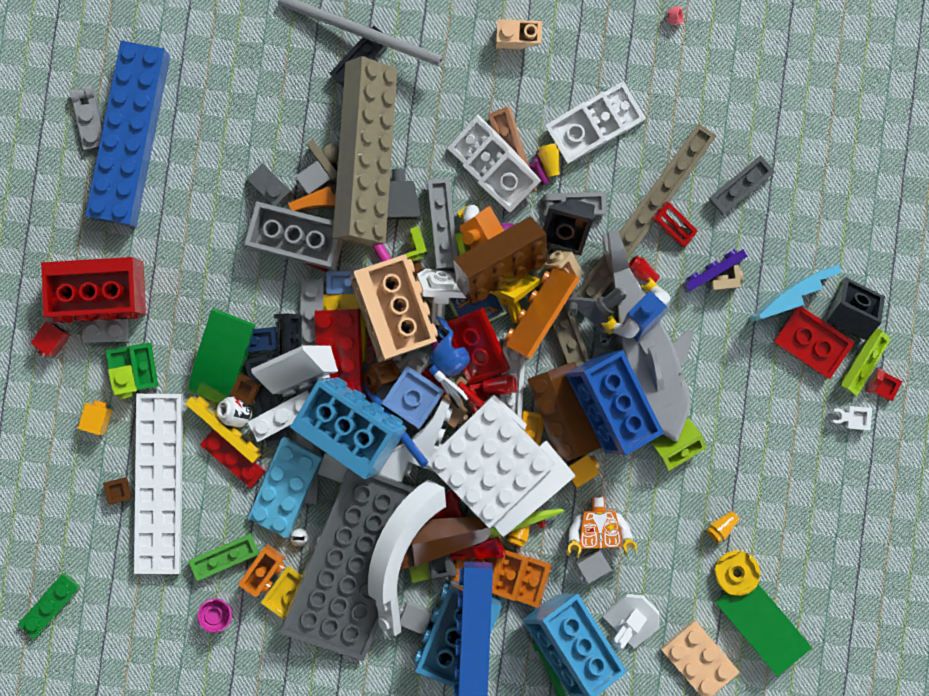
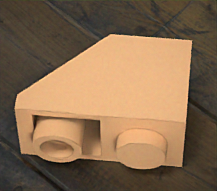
[496,19,542,50]

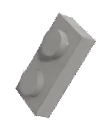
[82,319,129,343]

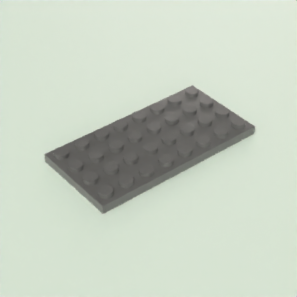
[279,468,416,661]

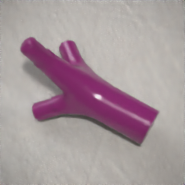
[529,150,550,186]

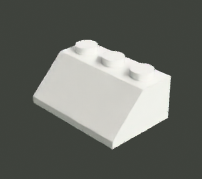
[251,346,338,397]

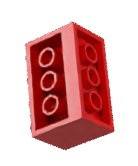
[41,257,146,323]

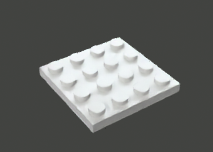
[428,397,556,528]

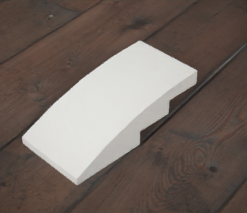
[545,80,646,164]
[447,115,541,212]
[493,440,576,537]

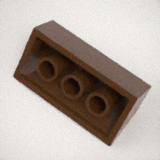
[527,361,602,462]

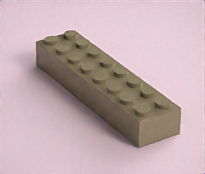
[333,56,397,247]

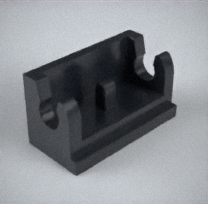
[273,313,302,359]

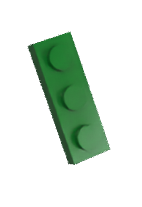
[17,572,81,639]

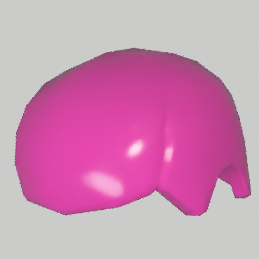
[197,598,232,633]

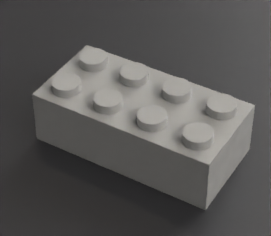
[244,201,344,271]

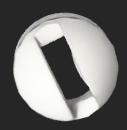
[290,528,309,547]

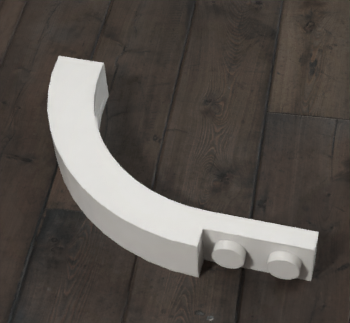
[368,480,446,636]

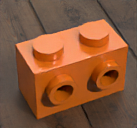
[238,544,286,598]

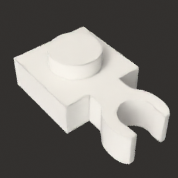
[830,406,872,430]

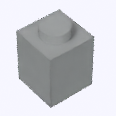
[296,161,332,195]
[575,548,612,584]
[399,600,433,635]

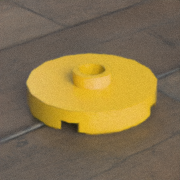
[715,550,761,596]

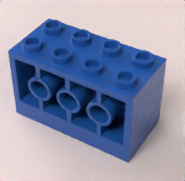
[565,350,664,455]

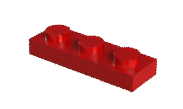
[200,429,266,488]

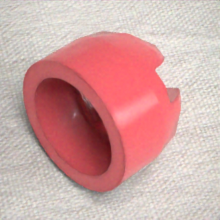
[666,6,683,25]

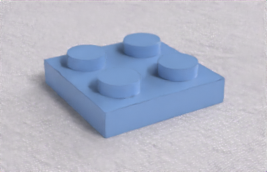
[382,366,445,429]

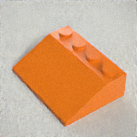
[504,268,580,360]

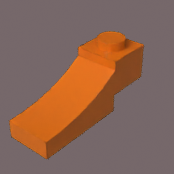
[288,186,336,213]

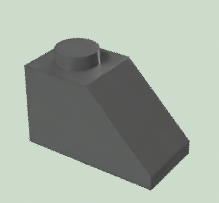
[247,163,294,207]

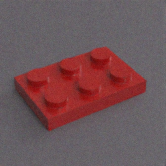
[772,306,855,379]
[445,307,510,385]

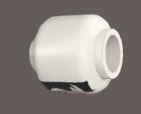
[217,396,252,427]

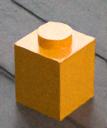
[78,400,113,435]
[568,454,600,488]

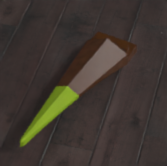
[382,509,565,569]

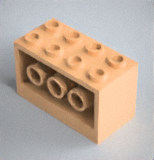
[349,254,438,362]

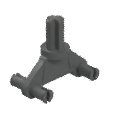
[566,287,627,346]

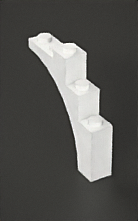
[318,398,453,482]

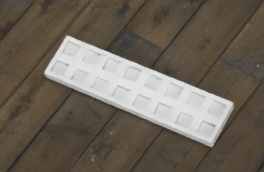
[134,394,183,574]

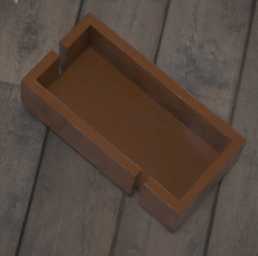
[453,216,548,305]

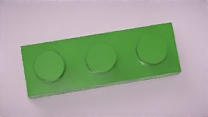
[188,533,260,581]

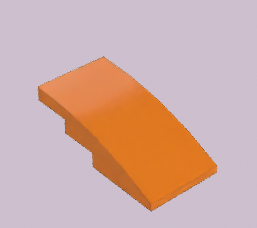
[450,543,553,608]

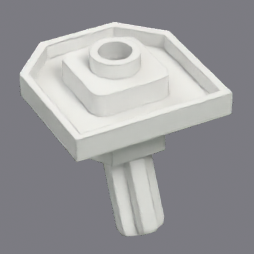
[416,269,466,325]
[603,594,659,649]

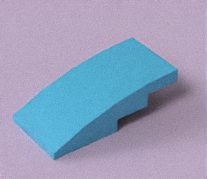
[750,264,842,322]

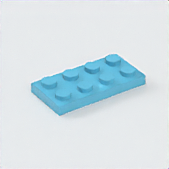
[248,437,324,538]

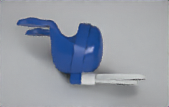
[429,316,470,409]

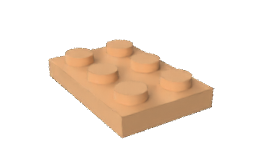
[660,619,740,696]

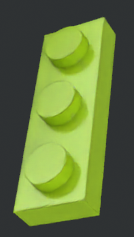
[841,328,891,396]

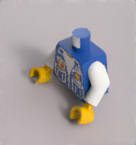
[601,278,670,342]

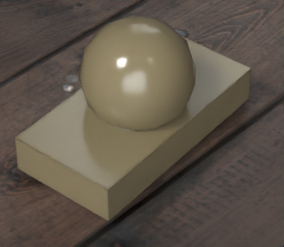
[306,139,339,183]

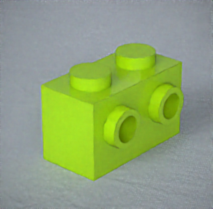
[651,418,707,471]

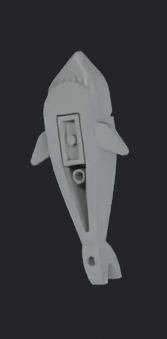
[602,229,693,442]

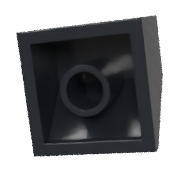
[542,199,595,256]
[827,277,885,341]

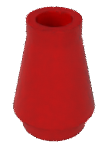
[629,255,660,283]
[483,373,517,396]

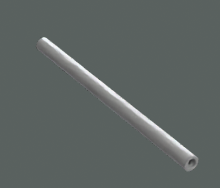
[278,0,443,67]

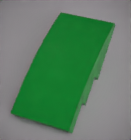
[187,308,255,403]
[714,584,812,677]

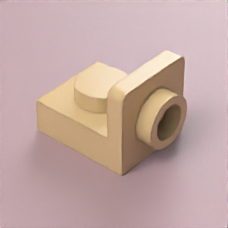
[544,251,583,278]
[709,265,743,291]

